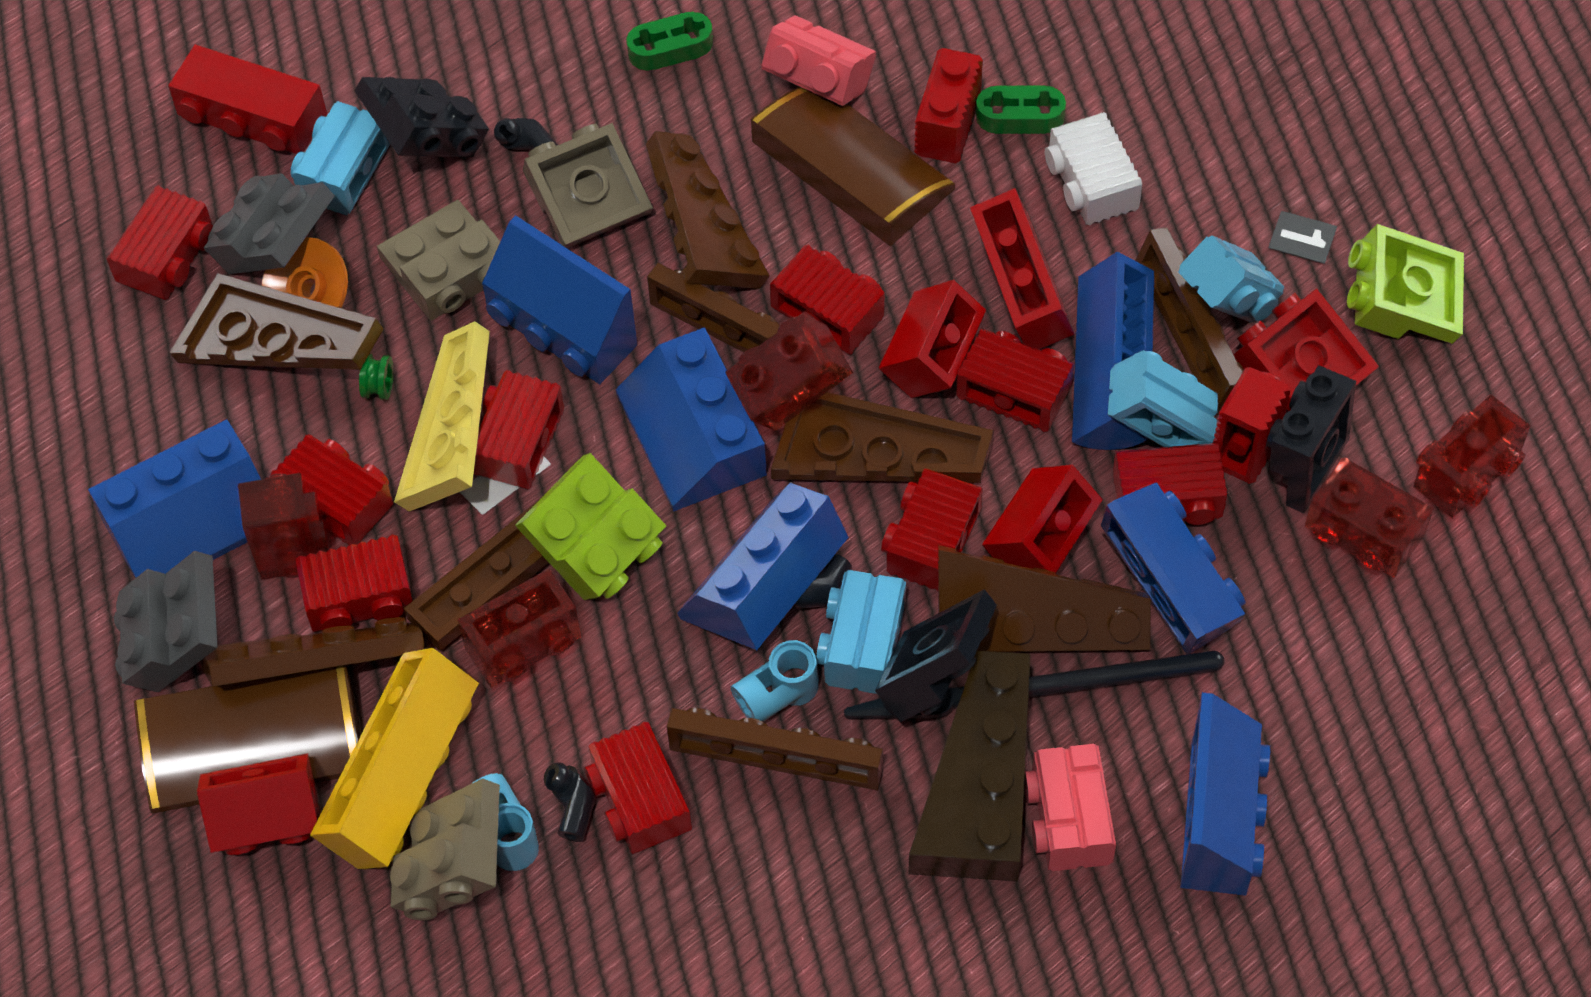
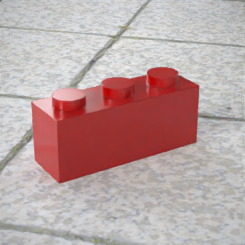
[168,44,327,154]
[970,188,1075,349]

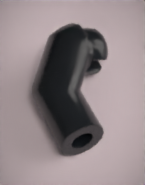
[494,118,558,150]
[793,554,852,609]
[543,762,595,842]

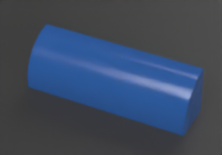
[1072,252,1154,450]

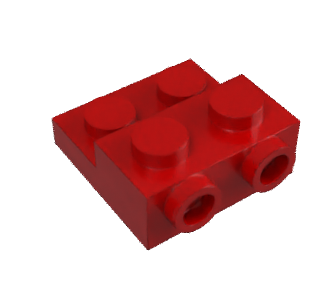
[1233,288,1379,411]

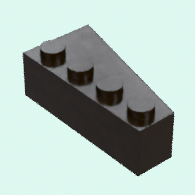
[908,651,1030,882]

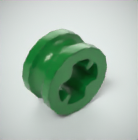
[359,354,393,400]

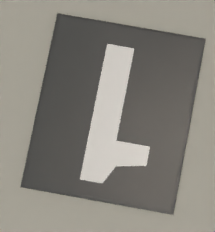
[1268,211,1337,264]

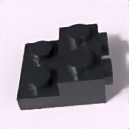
[354,77,489,157]
[1266,365,1356,514]
[875,589,997,722]

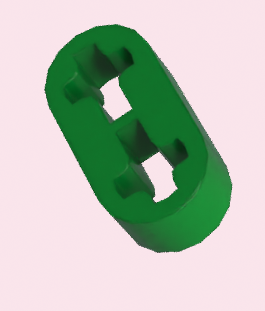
[626,12,713,71]
[976,85,1066,134]

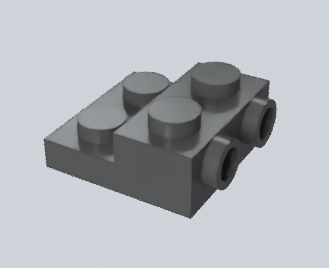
[204,173,335,274]
[114,551,218,692]

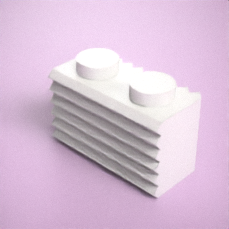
[1045,112,1142,226]

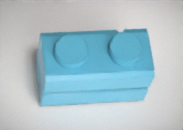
[291,101,390,215]
[1178,235,1284,323]
[1108,350,1218,447]
[816,570,906,694]

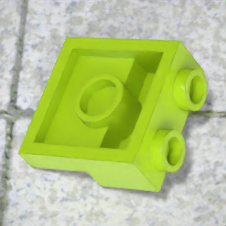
[1347,224,1464,344]
[515,453,666,600]

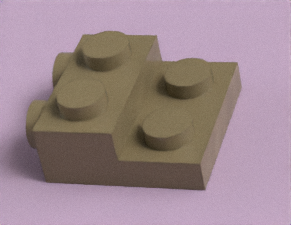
[523,123,653,248]
[377,200,500,321]
[390,778,500,920]

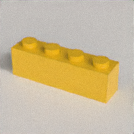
[310,648,479,869]

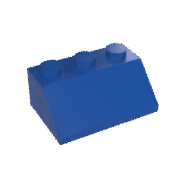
[482,215,637,385]
[616,327,767,512]
[88,419,283,578]
[1101,482,1246,654]
[677,483,849,650]
[1180,692,1270,896]

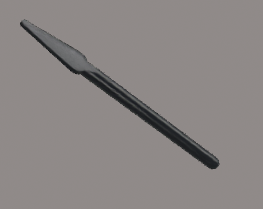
[844,651,1225,719]

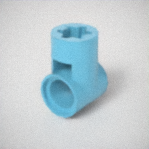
[730,640,819,722]
[473,773,539,871]

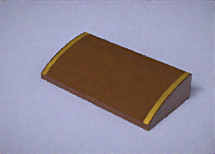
[751,87,955,246]
[134,665,360,814]

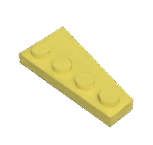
[394,321,490,512]

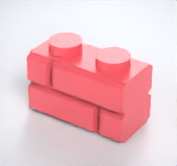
[761,15,876,106]
[1024,744,1116,871]

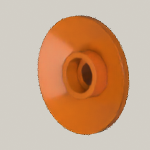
[261,237,348,308]

